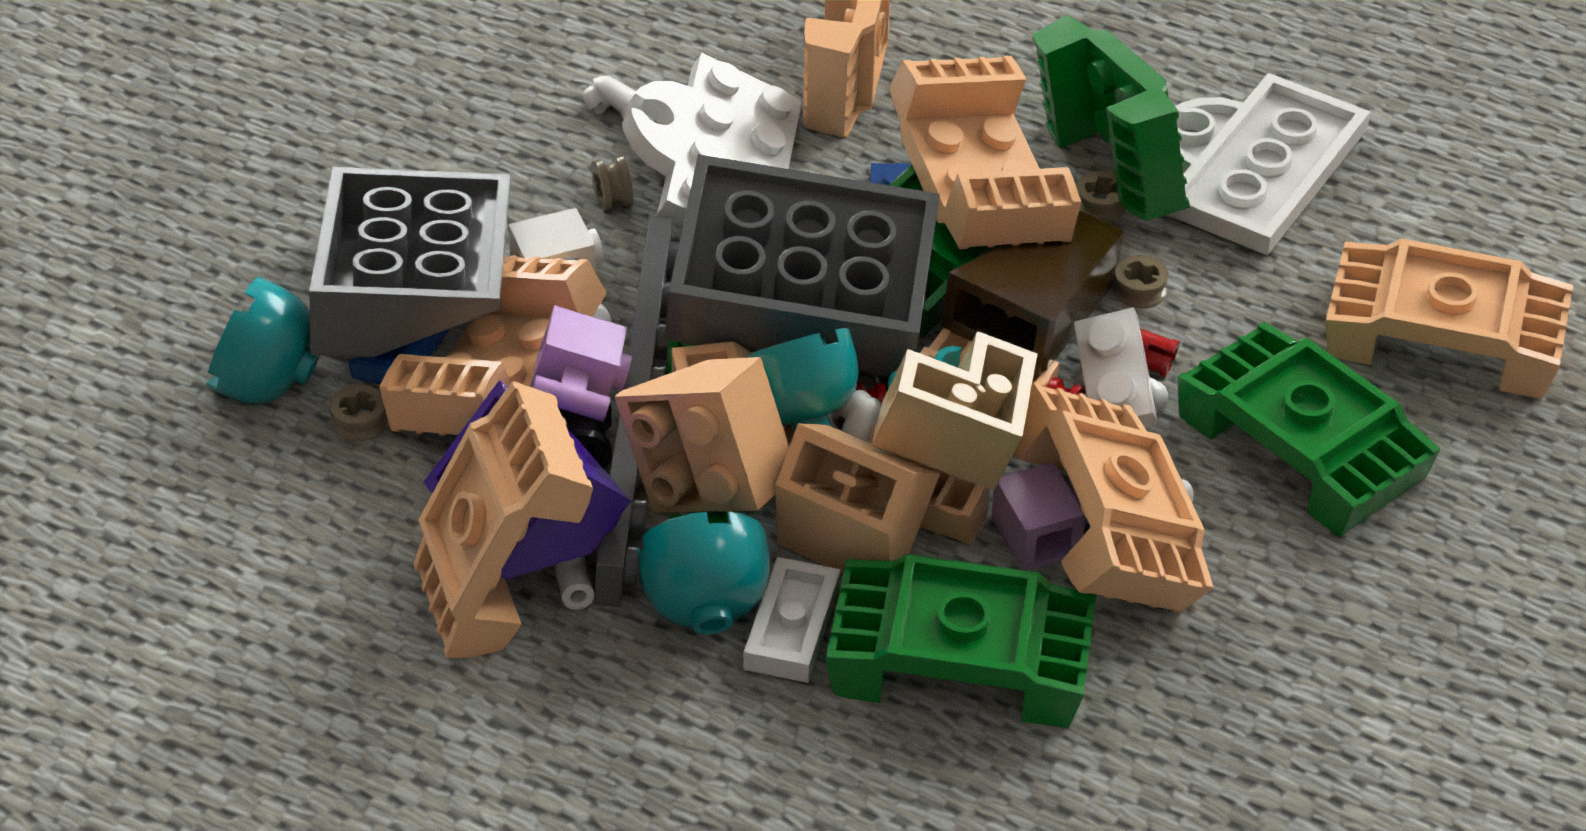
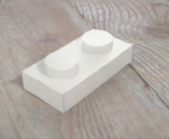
[1074,307,1158,427]
[743,557,841,683]

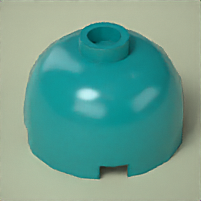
[206,277,320,403]
[749,328,859,435]
[636,512,770,634]

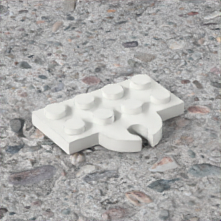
[622,52,802,227]
[1167,73,1370,256]

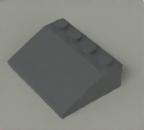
[664,154,940,377]
[309,167,511,360]

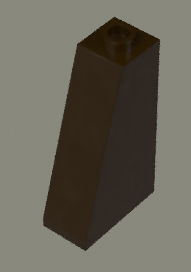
[940,210,1124,375]

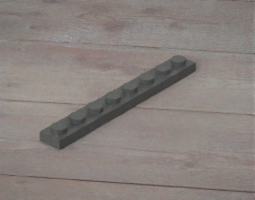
[594,215,679,607]

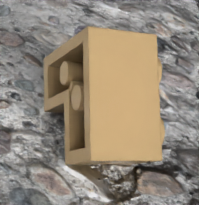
[872,331,1037,491]

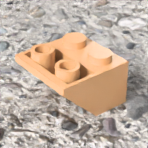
[615,357,789,512]
[775,423,940,574]

